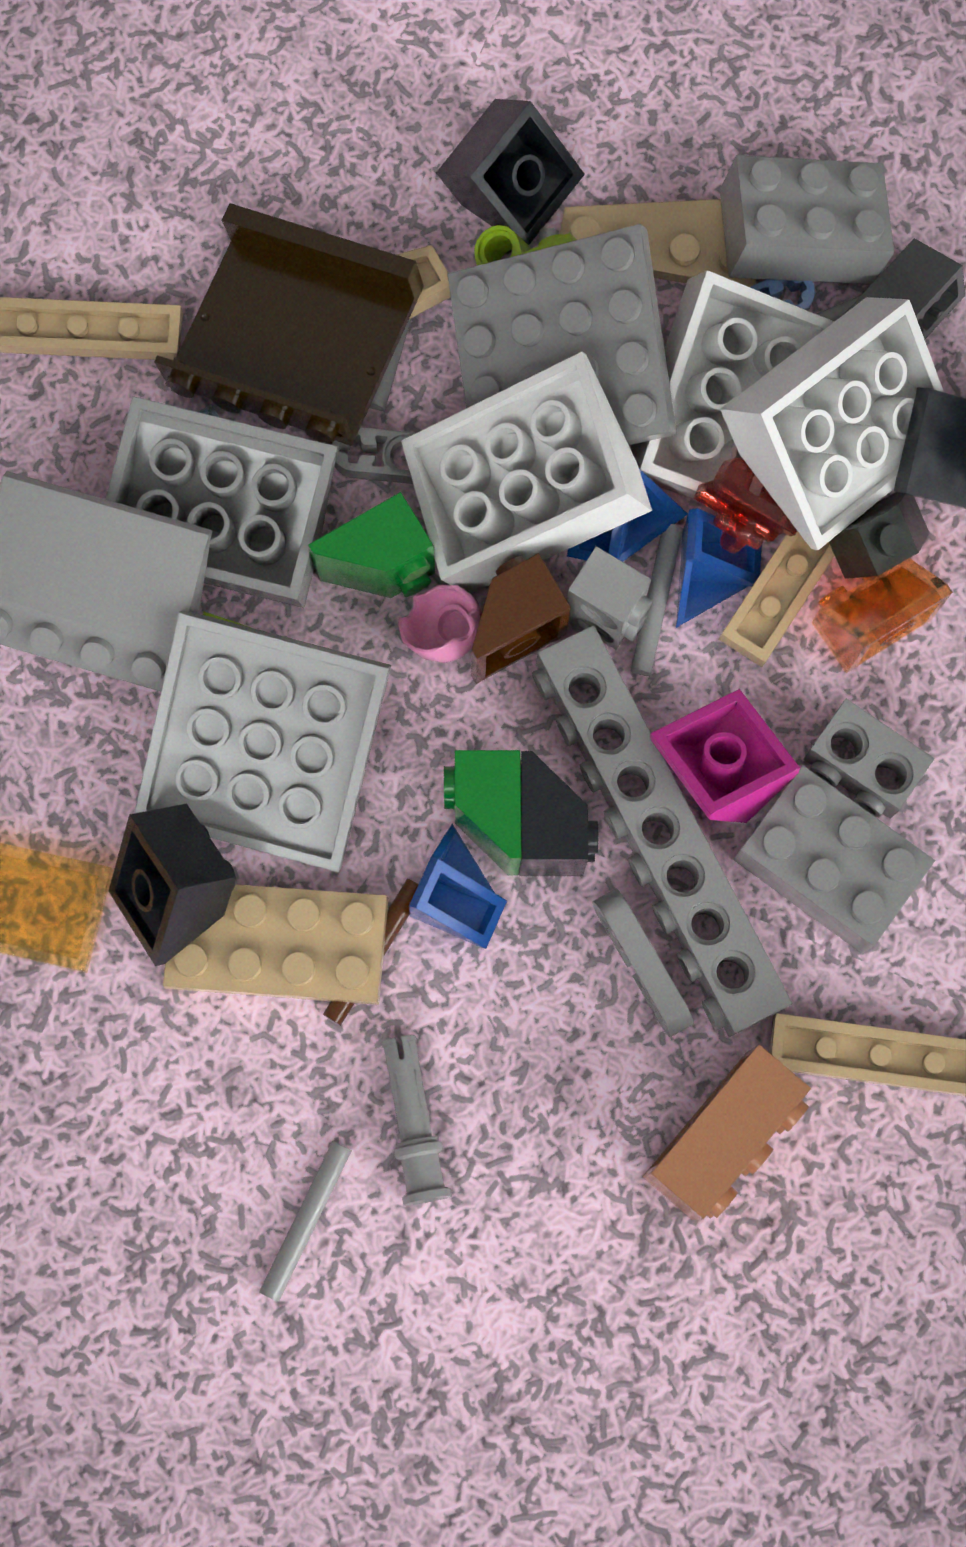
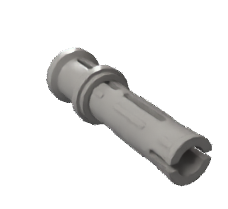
[381,1035,452,1206]

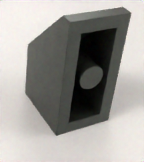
[829,492,929,579]

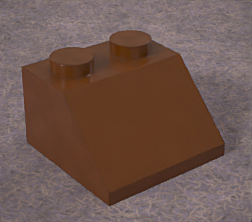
[471,553,571,684]

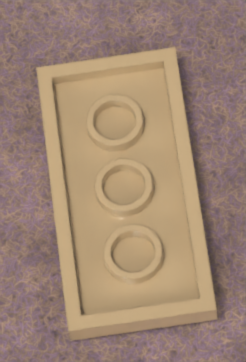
[163,884,389,1005]

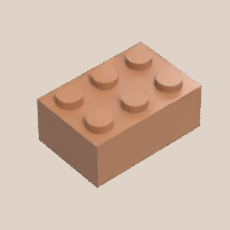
[642,1044,811,1220]

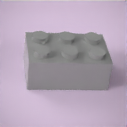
[720,155,894,284]
[734,765,936,954]

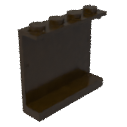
[154,203,424,446]

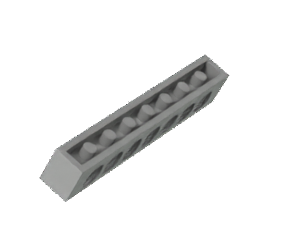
[532,625,793,1037]

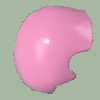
[398,584,482,663]

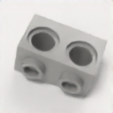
[566,546,653,650]
[803,698,935,819]

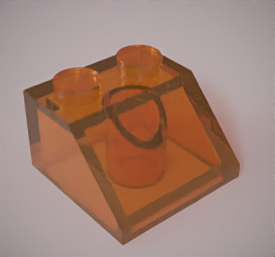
[812,558,953,673]

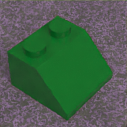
[308,492,435,598]
[444,750,521,875]

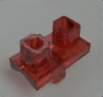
[693,458,797,554]

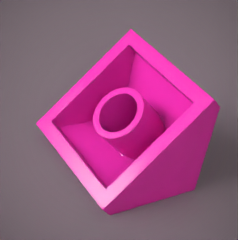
[650,689,800,823]

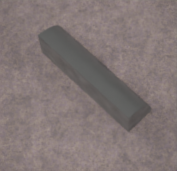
[843,238,965,340]

